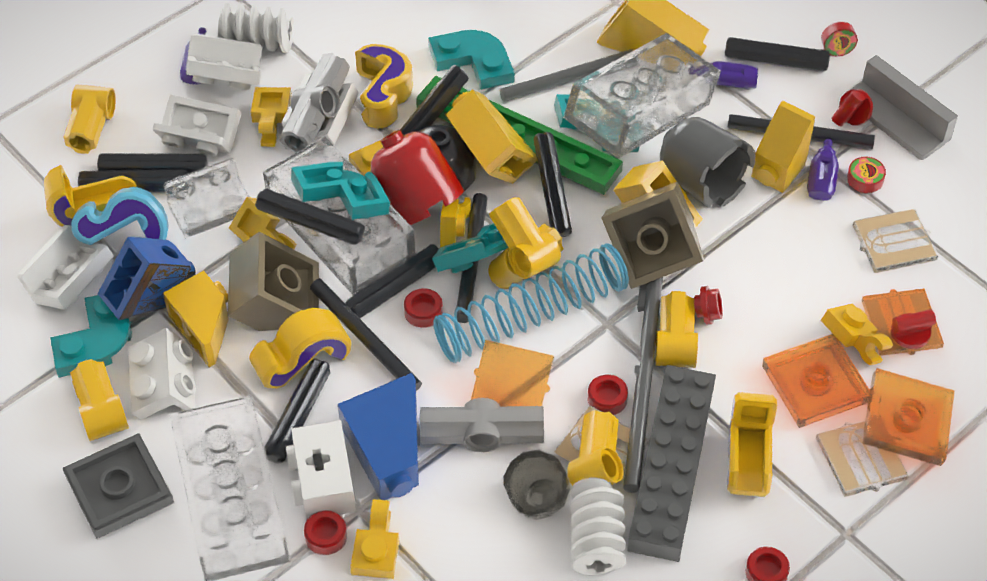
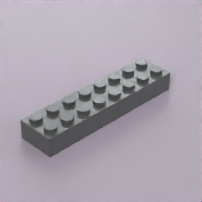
[627,365,716,562]

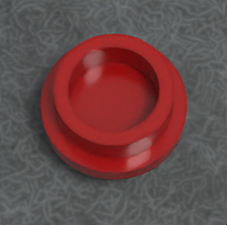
[694,285,723,325]

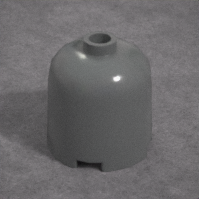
[659,117,755,208]

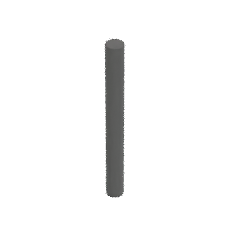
[499,49,636,102]

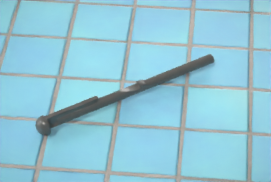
[623,277,663,493]

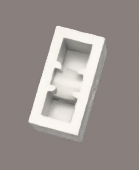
[286,420,356,521]

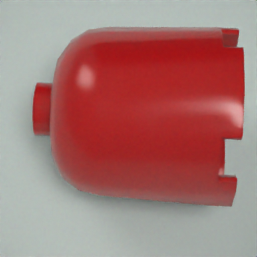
[371,130,464,227]

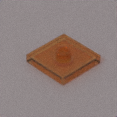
[762,334,873,428]
[862,368,955,466]

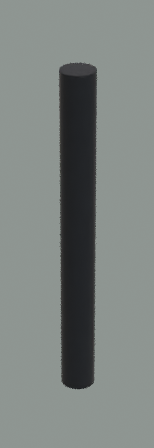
[727,114,875,149]
[456,193,488,323]
[310,278,422,391]

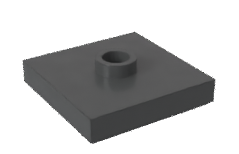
[62,433,175,539]

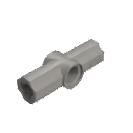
[279,53,350,154]
[420,398,544,452]

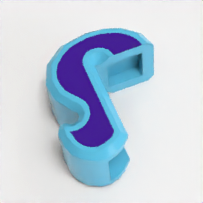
[71,187,169,245]

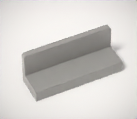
[848,54,959,160]

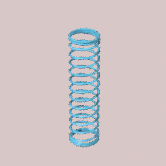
[433,243,629,364]

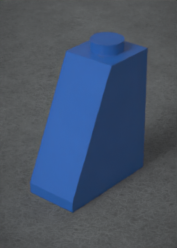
[337,373,419,500]

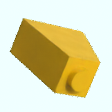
[596,0,710,71]
[446,89,537,184]

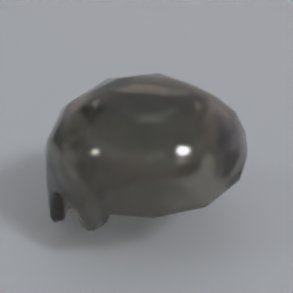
[503,449,570,520]

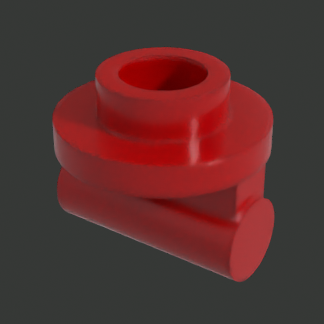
[831,89,873,127]
[891,309,936,349]

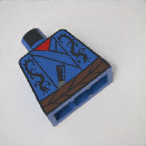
[97,237,196,320]

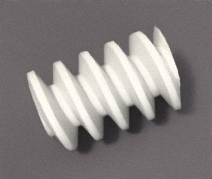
[217,2,295,53]
[571,477,626,575]

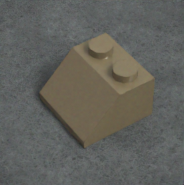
[601,181,704,289]
[228,232,319,331]

